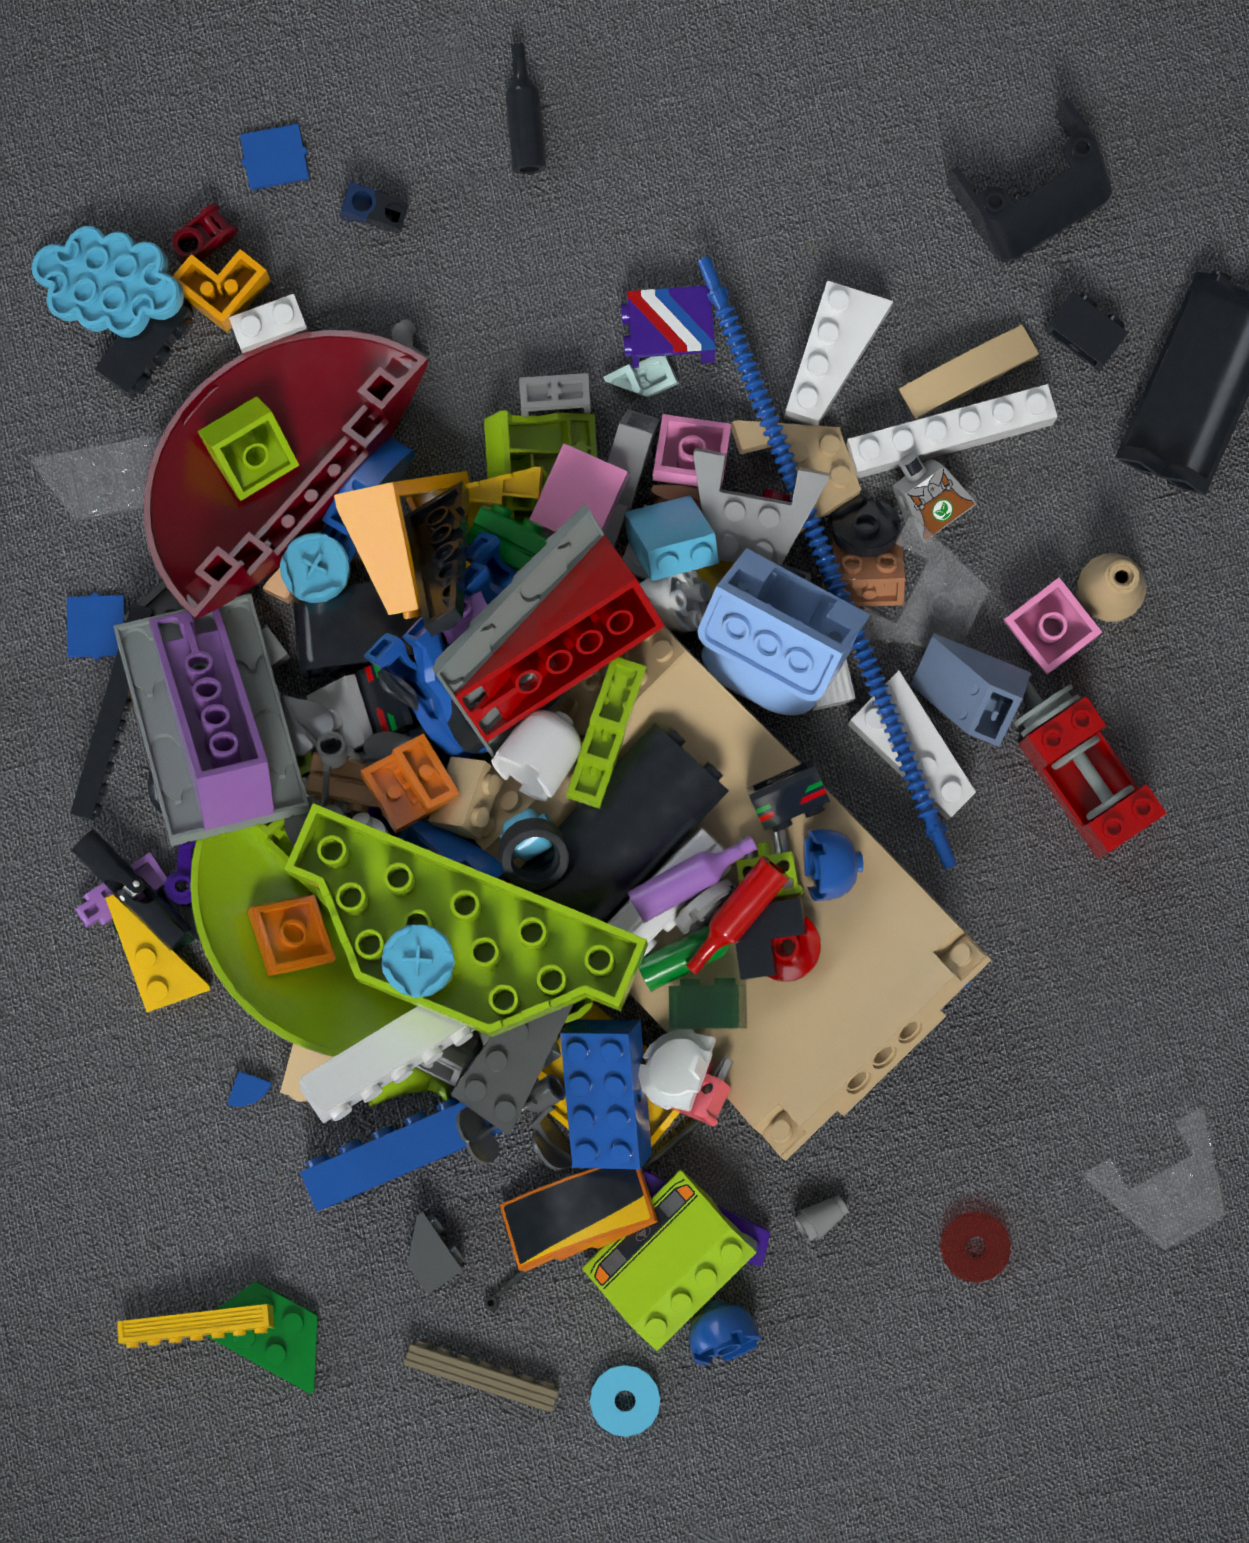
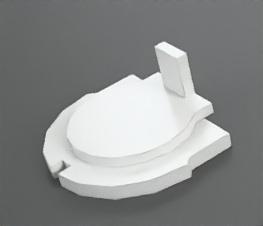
[638,1029,716,1111]

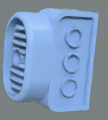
[698,548,870,715]

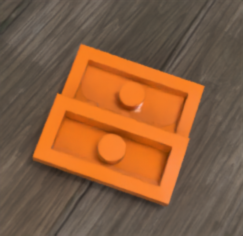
[360,733,459,834]

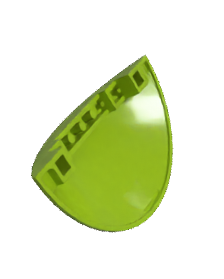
[190,819,417,1057]

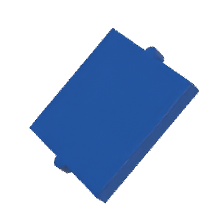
[240,124,309,190]
[67,593,125,660]

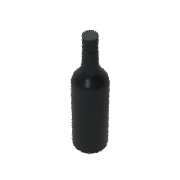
[506,43,546,174]

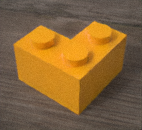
[172,249,271,333]

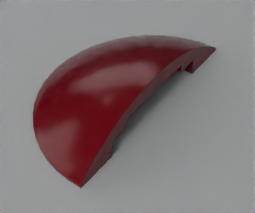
[143,330,429,619]

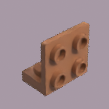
[831,530,905,607]

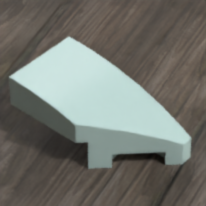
[604,356,679,398]

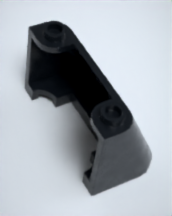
[292,582,421,679]

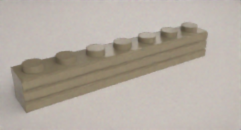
[404,1340,559,1412]

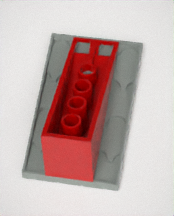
[432,504,665,758]

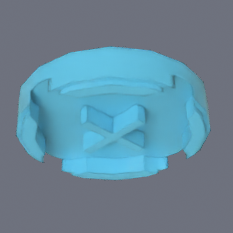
[280,533,350,603]
[382,925,455,998]

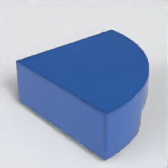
[227,1071,273,1107]

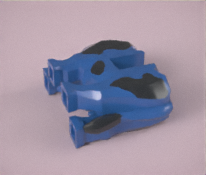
[364,532,517,758]

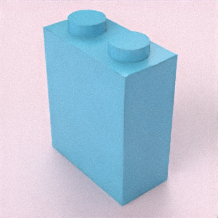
[624,495,719,581]

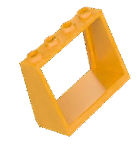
[334,471,470,619]

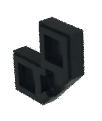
[735,898,807,980]

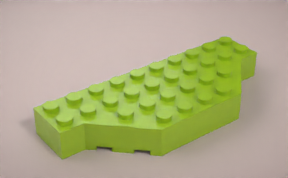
[284,803,648,1037]

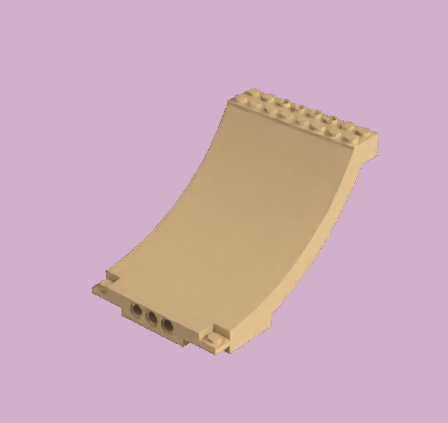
[474,626,992,1161]

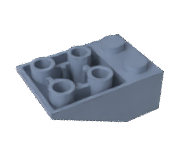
[911,633,1031,747]

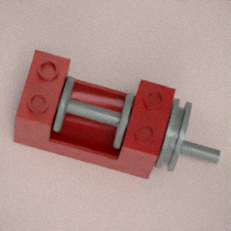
[1014,680,1167,859]

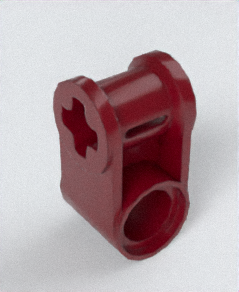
[172,202,239,264]

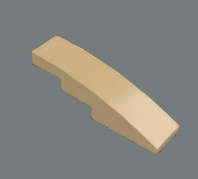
[899,325,1039,419]

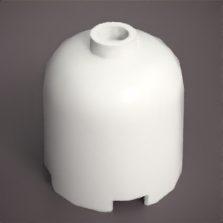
[491,710,581,802]

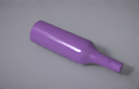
[627,836,758,923]

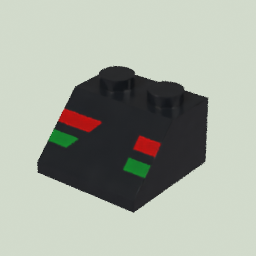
[356,664,416,734]
[746,759,830,832]

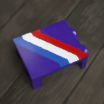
[621,286,715,368]

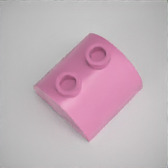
[653,414,731,489]
[1003,577,1102,676]

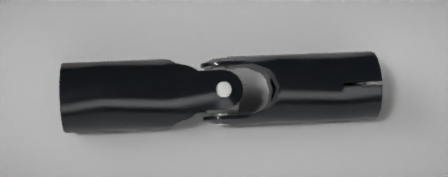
[72,829,193,951]

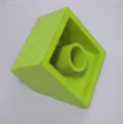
[198,396,299,501]

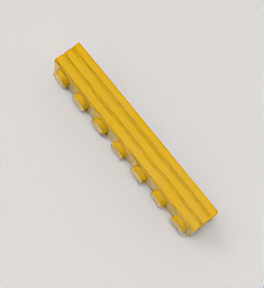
[117,1304,275,1348]

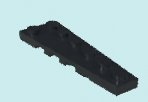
[404,481,470,637]

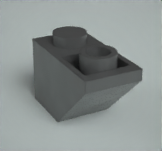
[407,1211,465,1295]

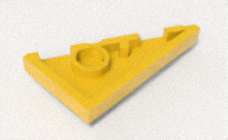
[105,894,211,1012]

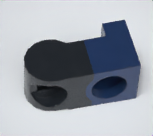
[340,182,409,233]

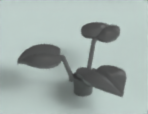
[280,695,413,848]
[456,1037,572,1170]

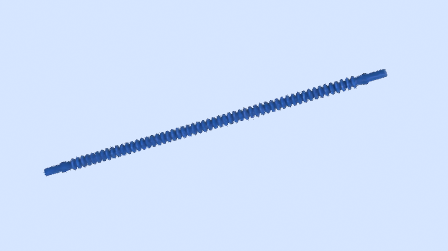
[697,257,957,870]

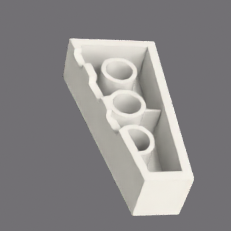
[784,281,893,426]
[848,670,976,821]

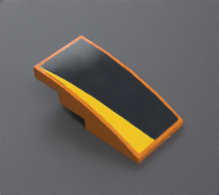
[500,1168,658,1272]

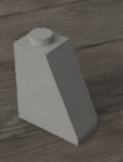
[608,409,660,511]

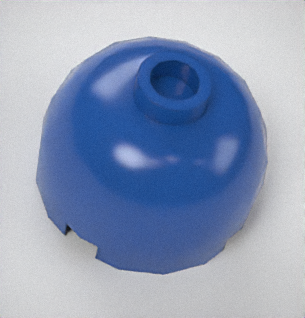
[803,829,864,901]
[688,1300,762,1365]

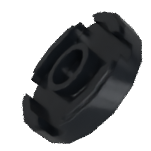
[832,498,901,557]

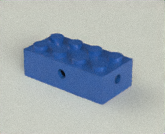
[560,1019,652,1169]

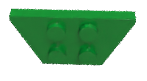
[207,1281,318,1395]

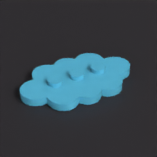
[31,226,184,338]

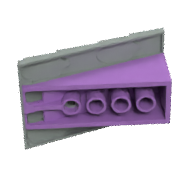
[114,594,310,846]

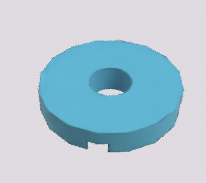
[590,1364,661,1437]

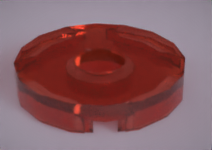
[940,1211,1011,1283]

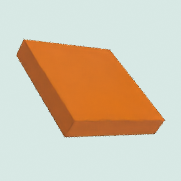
[247,894,336,977]

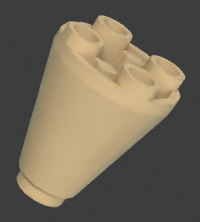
[1077,553,1146,622]

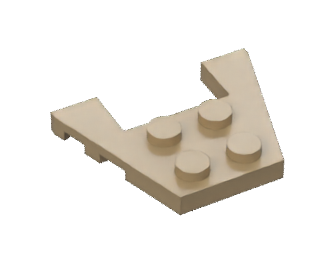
[731,420,861,533]

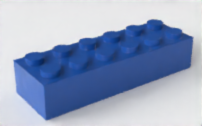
[300,1098,516,1212]

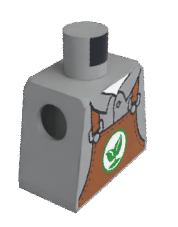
[893,453,977,542]

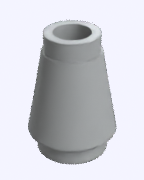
[794,1195,849,1242]

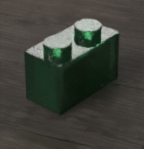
[669,978,747,1030]

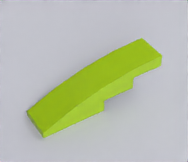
[566,657,647,809]

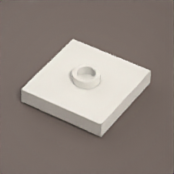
[307,674,373,751]

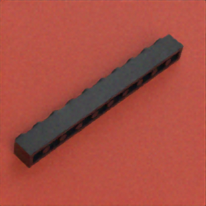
[70,603,157,821]

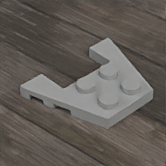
[693,448,830,566]

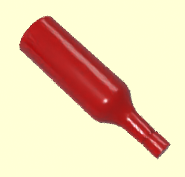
[686,856,790,974]

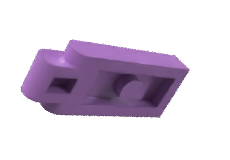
[75,852,168,928]

